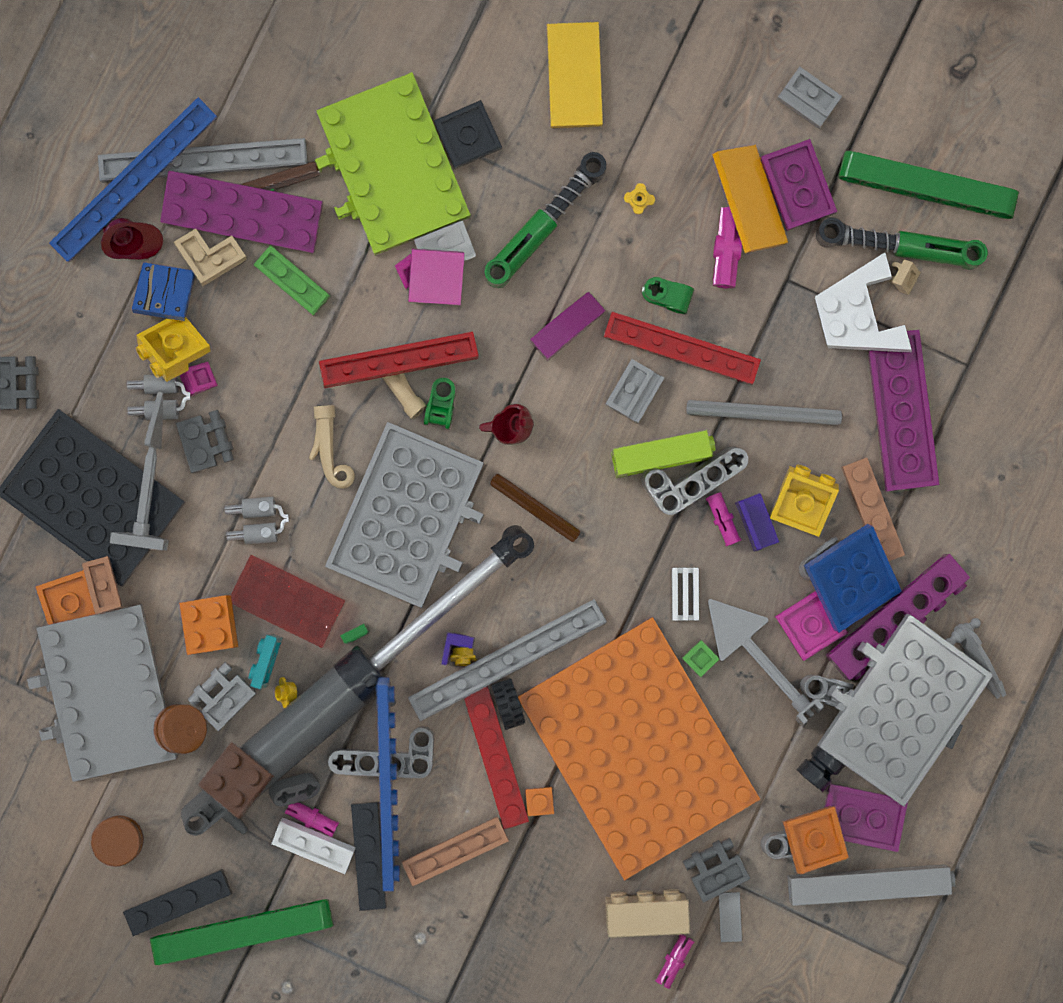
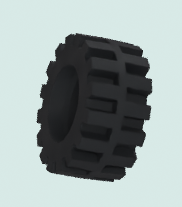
[491,679,526,730]

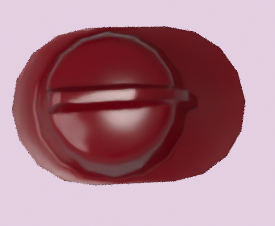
[101,218,163,260]

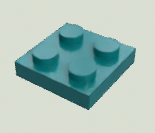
[248,634,283,689]

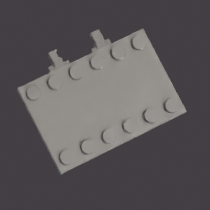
[325,422,484,608]
[27,604,178,782]
[817,614,993,806]

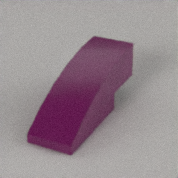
[530,291,606,362]

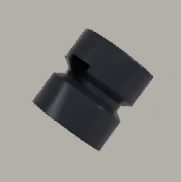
[796,746,845,793]

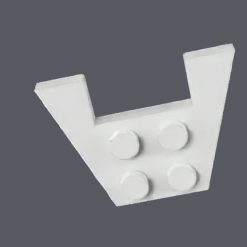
[815,253,912,352]

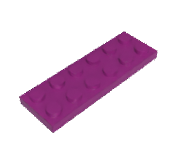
[160,170,324,253]
[867,330,940,492]

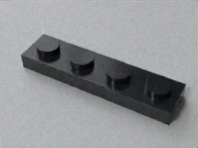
[351,801,387,911]
[123,869,232,936]

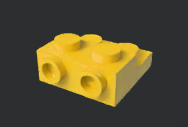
[136,317,210,382]
[770,464,839,537]

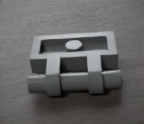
[0,356,39,410]
[176,410,234,473]
[682,838,750,903]

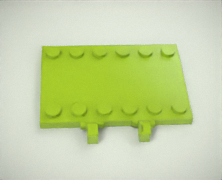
[315,72,471,255]

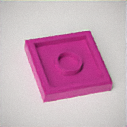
[408,248,464,305]
[775,591,848,661]

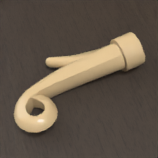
[382,373,427,420]
[309,405,355,489]

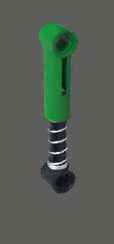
[484,152,607,288]
[816,218,988,270]

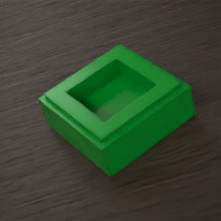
[340,623,370,644]

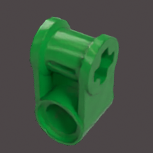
[642,277,694,315]
[424,378,456,430]

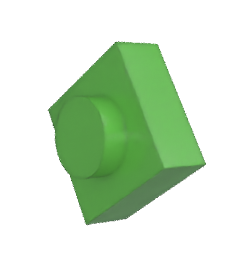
[682,640,719,677]

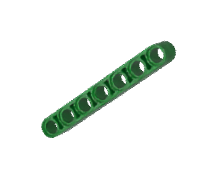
[839,151,1019,219]
[149,899,334,965]

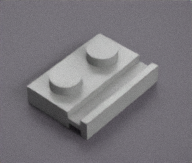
[777,67,842,129]
[414,220,476,261]
[605,359,664,424]

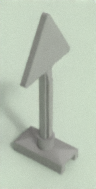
[110,392,169,550]
[708,599,824,727]

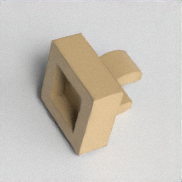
[888,259,921,295]

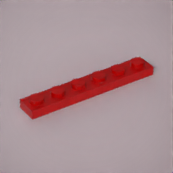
[603,312,761,385]
[319,332,479,389]
[464,686,529,829]

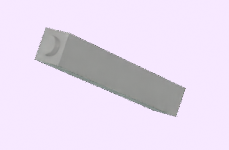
[787,864,955,906]

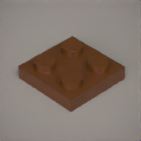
[198,742,274,819]

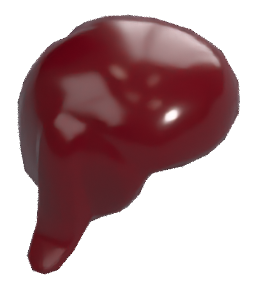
[479,404,534,445]

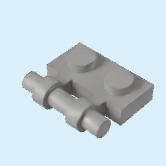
[188,662,257,731]

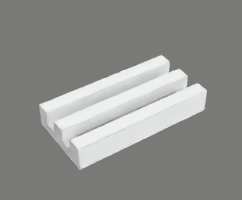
[672,568,699,620]

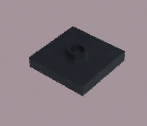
[434,100,502,169]

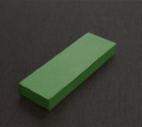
[254,245,331,316]

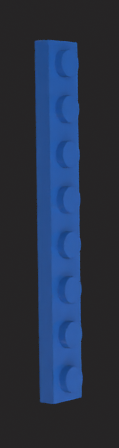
[49,97,218,262]
[377,678,400,891]

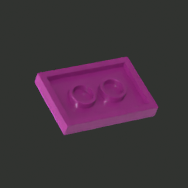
[760,139,837,231]
[824,783,908,852]

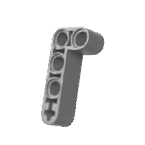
[641,446,748,515]
[328,726,434,778]

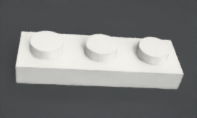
[272,817,356,874]

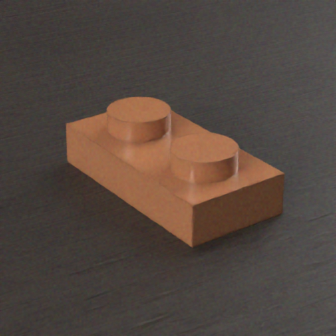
[82,556,123,615]

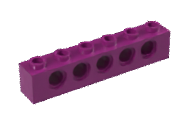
[825,553,970,680]

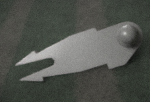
[945,618,1007,699]

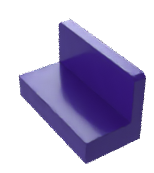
[735,493,779,551]
[441,632,475,665]

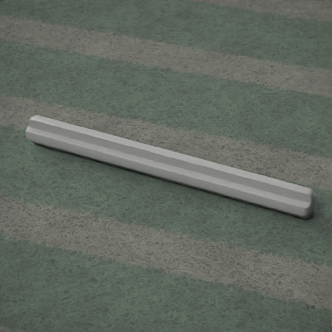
[686,400,842,425]

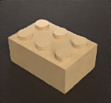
[605,889,690,937]

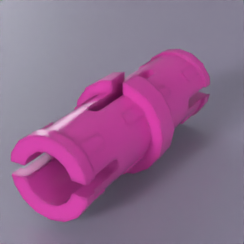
[706,492,741,547]
[285,802,339,838]
[655,934,695,989]

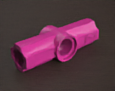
[712,207,742,289]

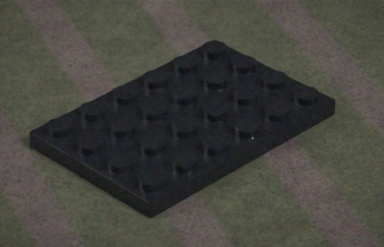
[0,409,186,587]

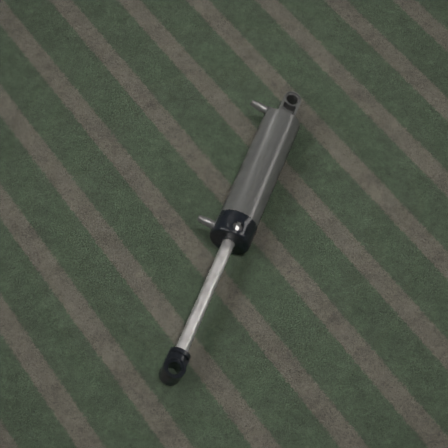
[181,525,534,836]

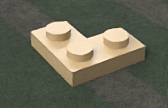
[174,229,247,287]

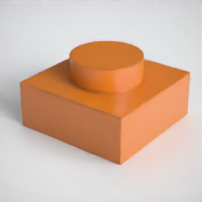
[525,787,554,816]

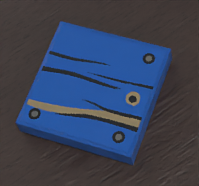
[132,262,195,321]

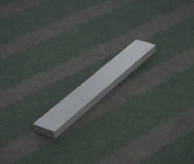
[98,138,308,183]
[408,599,607,722]

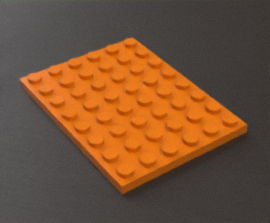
[518,617,760,880]

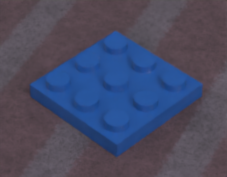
[804,524,902,633]

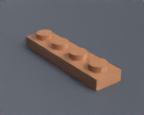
[841,458,905,561]
[402,816,509,886]

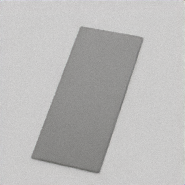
[719,892,742,942]

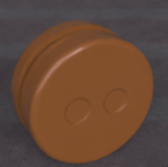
[153,704,207,754]
[91,815,144,867]

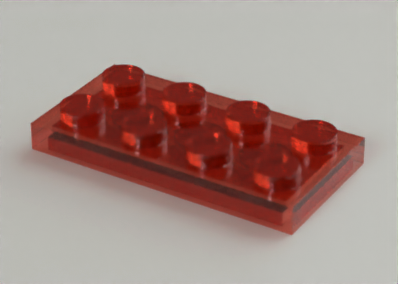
[231,555,346,648]

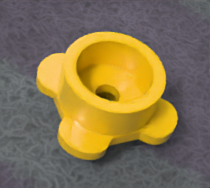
[624,183,655,214]
[450,647,476,666]
[275,677,297,708]

